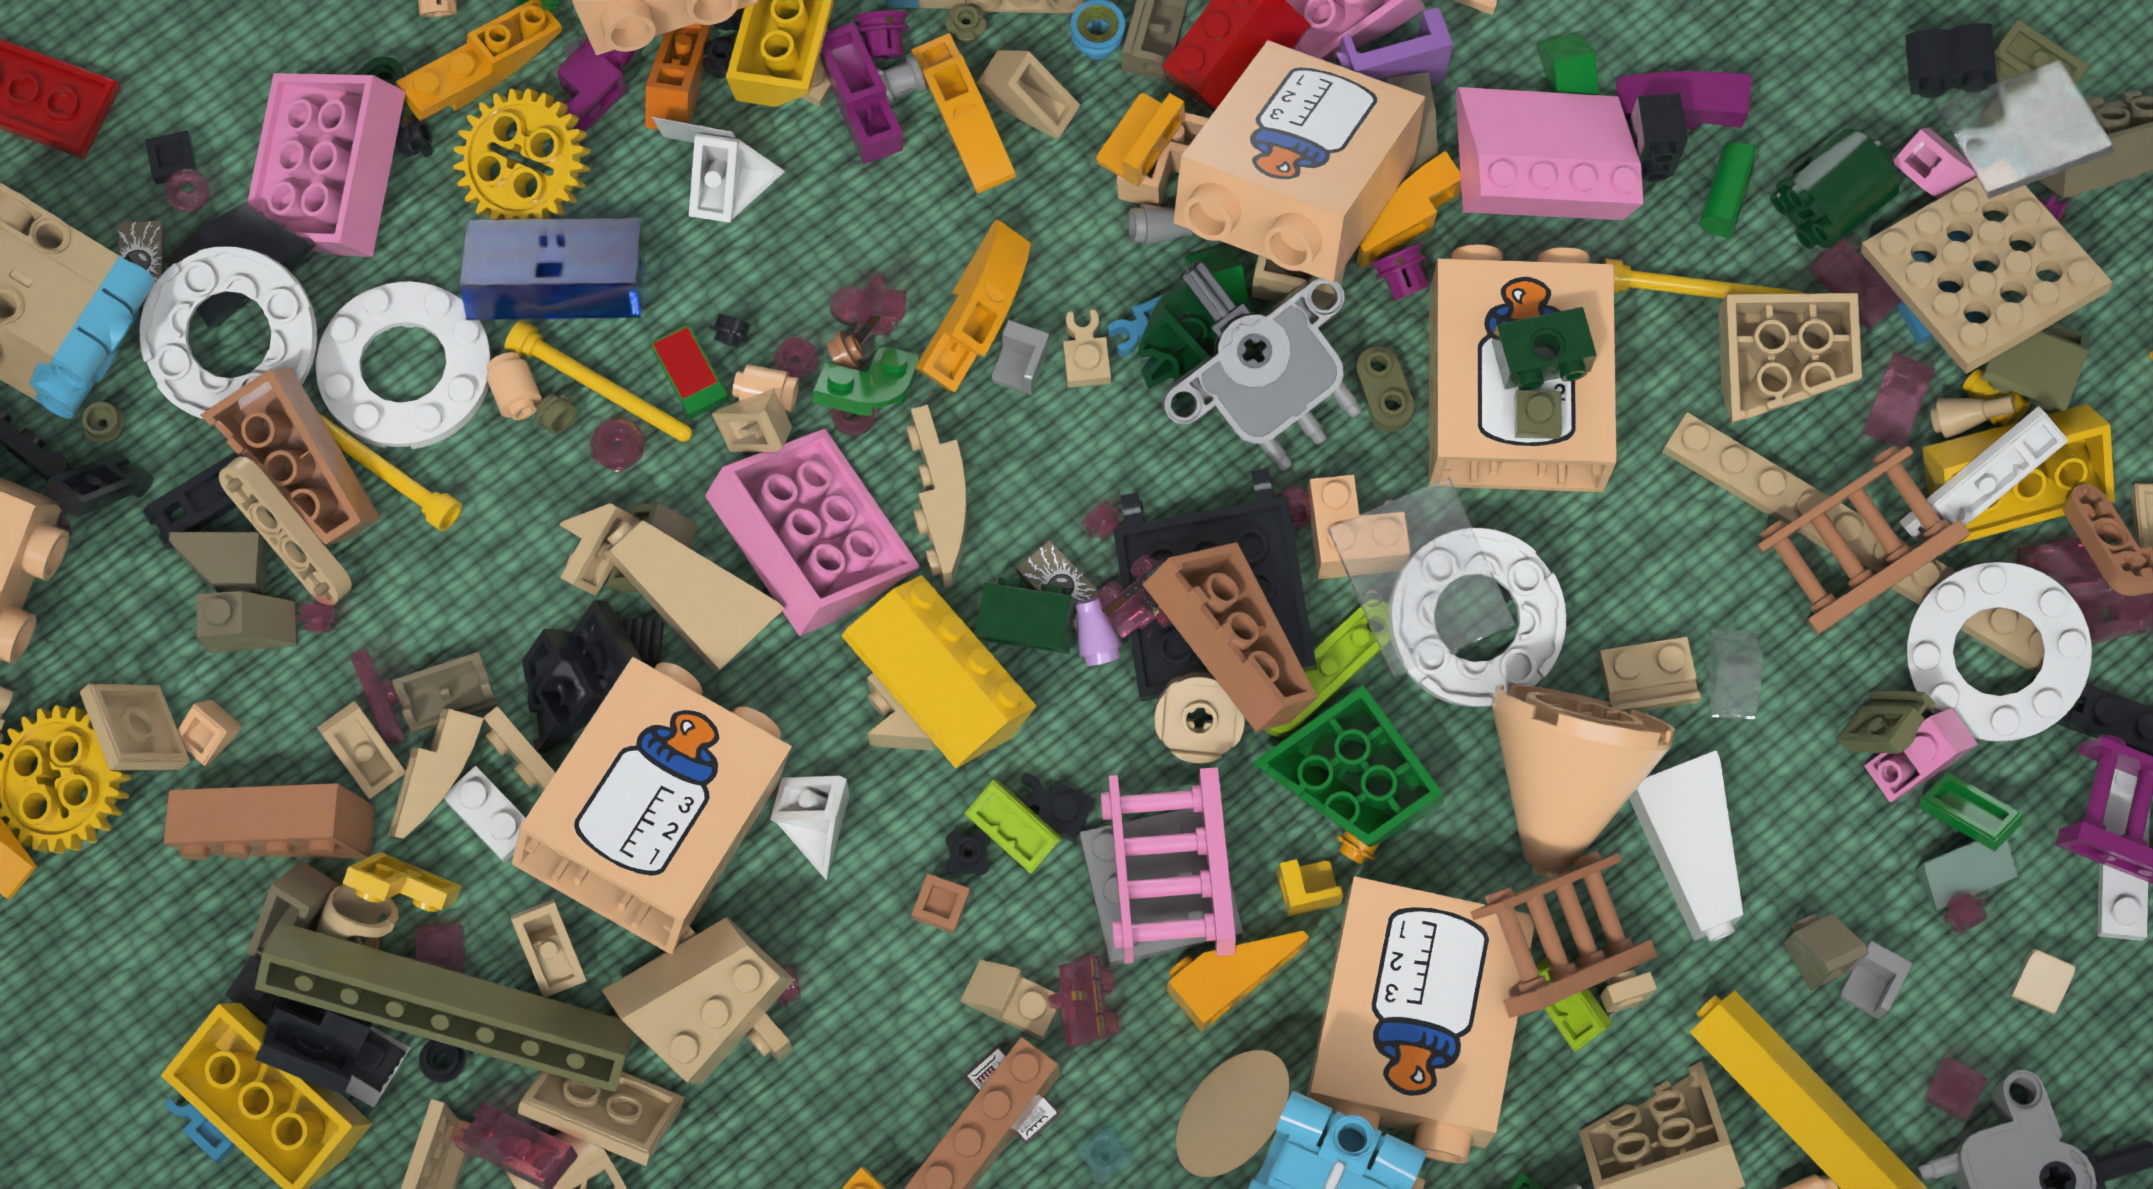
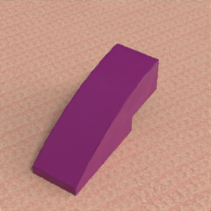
[820,22,903,164]
[1615,71,1752,130]

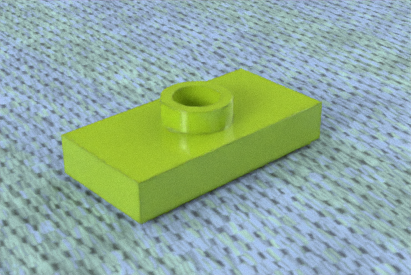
[964,779,1063,874]
[1536,957,1613,1052]

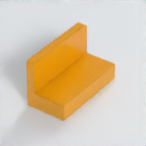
[1096,93,1185,187]

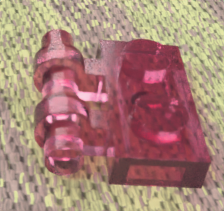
[2016,534,2120,603]

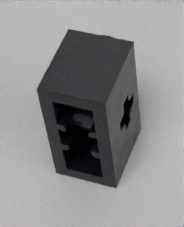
[1628,93,1688,182]

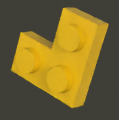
[342,852,462,912]

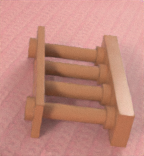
[1756,446,1970,636]
[1470,851,1658,1018]

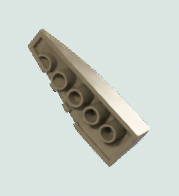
[2015,90,2153,198]

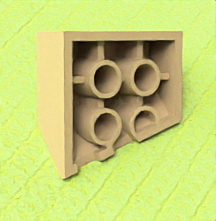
[1718,293,1862,424]
[602,917,794,1084]
[1579,1061,1746,1189]

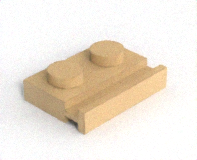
[1598,637,1701,714]

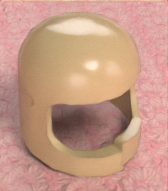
[315,884,399,949]

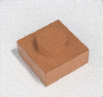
[911,873,970,935]

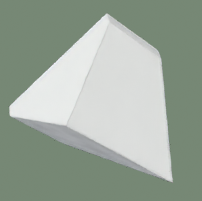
[689,133,785,223]
[770,776,850,880]

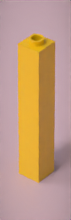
[1690,990,1928,1189]

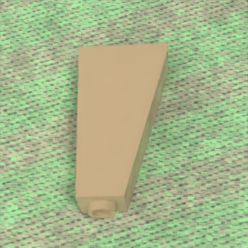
[604,520,784,671]

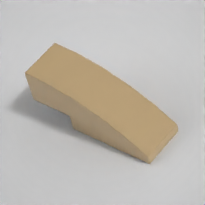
[388,709,484,838]

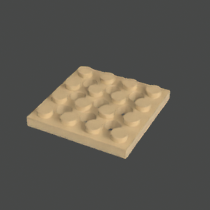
[1861,162,2112,374]

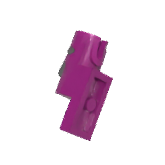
[557,33,639,132]

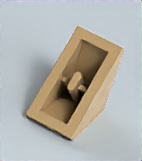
[712,388,792,452]

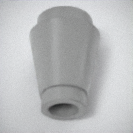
[1128,204,1193,247]

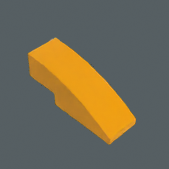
[1356,151,1461,269]

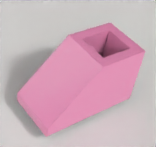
[1894,127,1983,199]
[1864,708,1978,803]

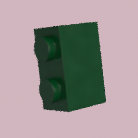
[975,578,1078,654]

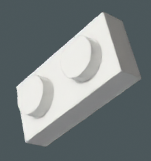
[443,766,526,863]

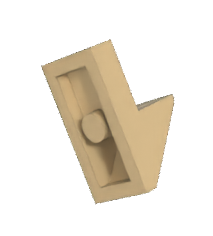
[559,503,640,596]
[867,673,937,751]
[317,701,406,799]
[510,899,586,998]
[960,960,1063,1041]

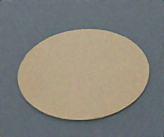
[1176,1050,1289,1177]

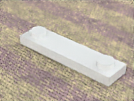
[1899,406,2068,545]
[2097,769,2150,941]

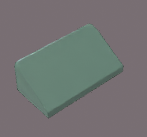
[1915,840,2018,912]

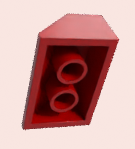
[1162,0,1311,112]

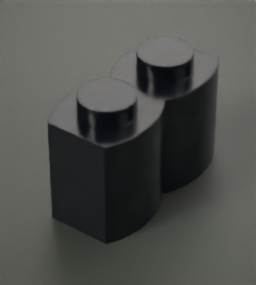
[1905,23,1997,98]

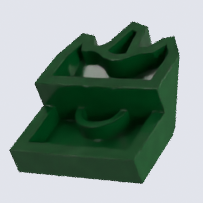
[1136,279,1217,400]

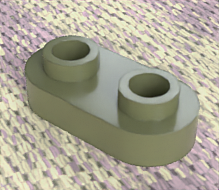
[1355,347,1414,432]

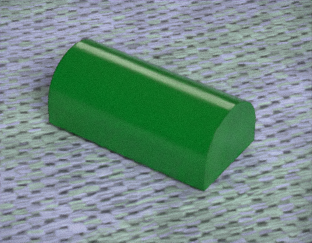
[1699,142,1756,239]

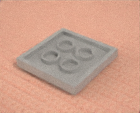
[1079,808,1243,966]

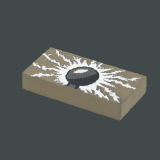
[118,221,165,308]
[1017,540,1109,635]

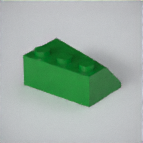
[1252,685,1444,847]

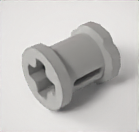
[877,55,926,105]

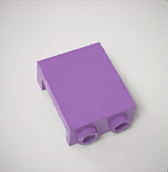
[1334,7,1453,86]

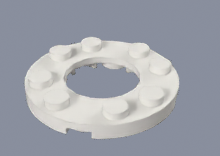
[139,246,317,419]
[316,282,492,449]
[1388,528,1566,708]
[1907,562,2092,742]

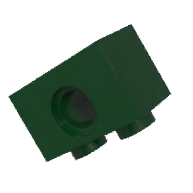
[1491,307,1597,390]

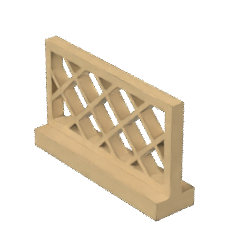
[401,1099,477,1189]

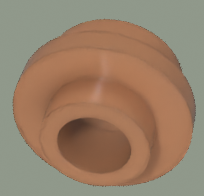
[827,330,865,370]

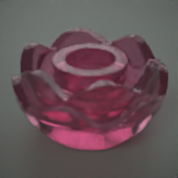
[590,418,644,472]

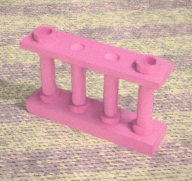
[1101,767,1236,964]

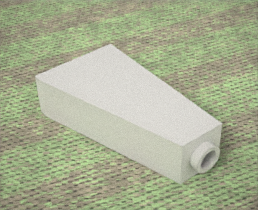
[1629,751,1743,942]

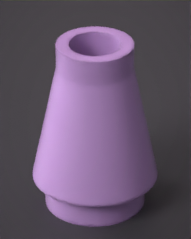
[1075,597,1122,666]

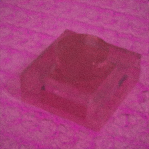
[416,924,465,973]
[1923,1056,1988,1122]

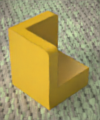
[1277,859,1344,917]

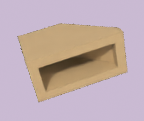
[976,50,1080,138]

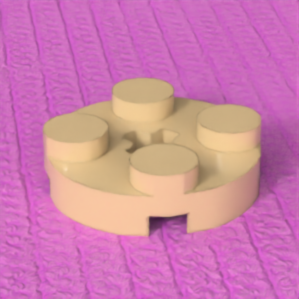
[1154,672,1245,763]

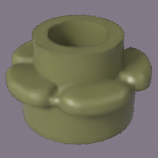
[945,4,987,44]
[536,394,577,434]
[81,402,125,443]

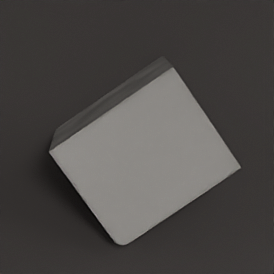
[992,320,1049,395]
[1839,941,1913,1019]

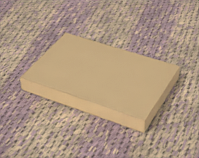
[518,1071,685,1166]

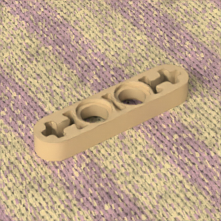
[219,456,352,606]

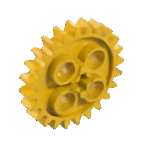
[453,89,591,229]
[0,705,132,854]

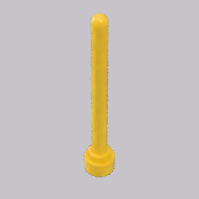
[1602,258,1805,299]
[504,319,692,442]
[318,412,462,532]

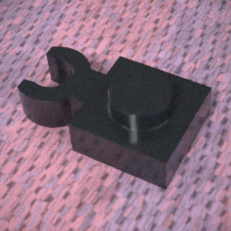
[1014,773,1096,843]

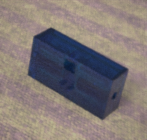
[460,218,645,320]

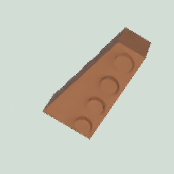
[200,368,381,545]
[1142,542,1318,732]
[164,783,375,860]

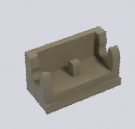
[1122,0,1187,81]
[392,652,498,735]

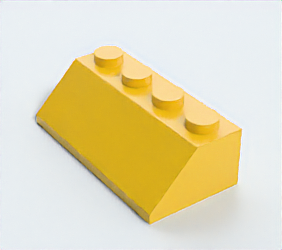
[726,0,834,107]
[1922,404,2115,544]
[841,575,1036,768]
[160,1003,373,1189]

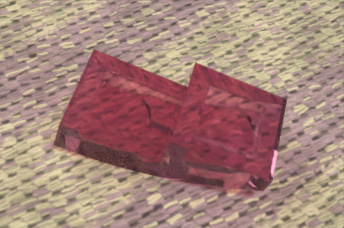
[1861,352,1935,449]

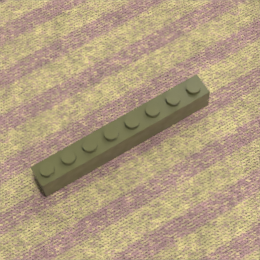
[255,921,634,1092]

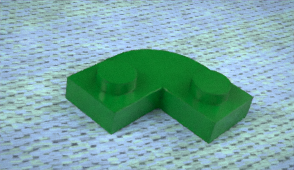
[812,345,921,416]

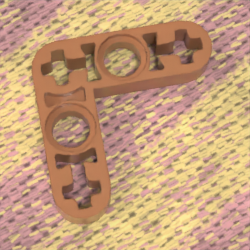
[2063,484,2153,596]

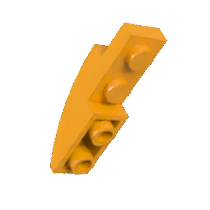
[396,0,562,121]
[911,33,1016,194]
[915,220,1031,392]

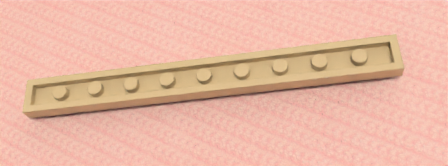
[1663,412,2045,675]
[483,707,793,1062]

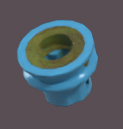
[1071,0,1125,60]

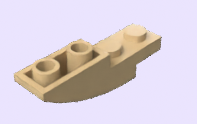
[905,405,967,588]

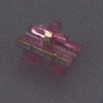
[1048,955,1119,1048]

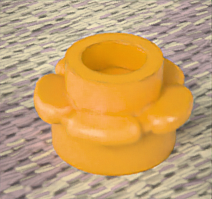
[1336,831,1379,865]

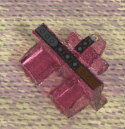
[829,274,906,344]
[1097,554,1170,638]

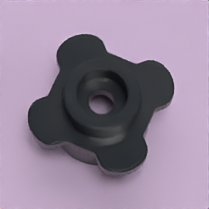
[396,114,433,158]
[945,831,990,875]

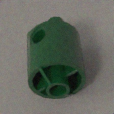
[1770,129,1900,249]

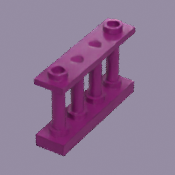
[2055,735,2153,884]

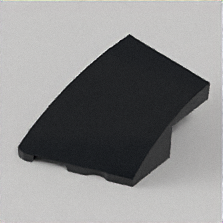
[164,204,316,327]
[522,600,643,753]
[255,996,372,1095]

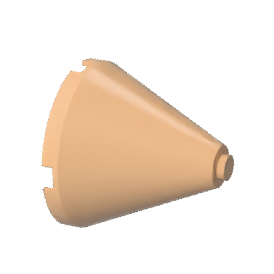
[1492,684,1675,878]

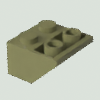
[1982,322,2090,411]

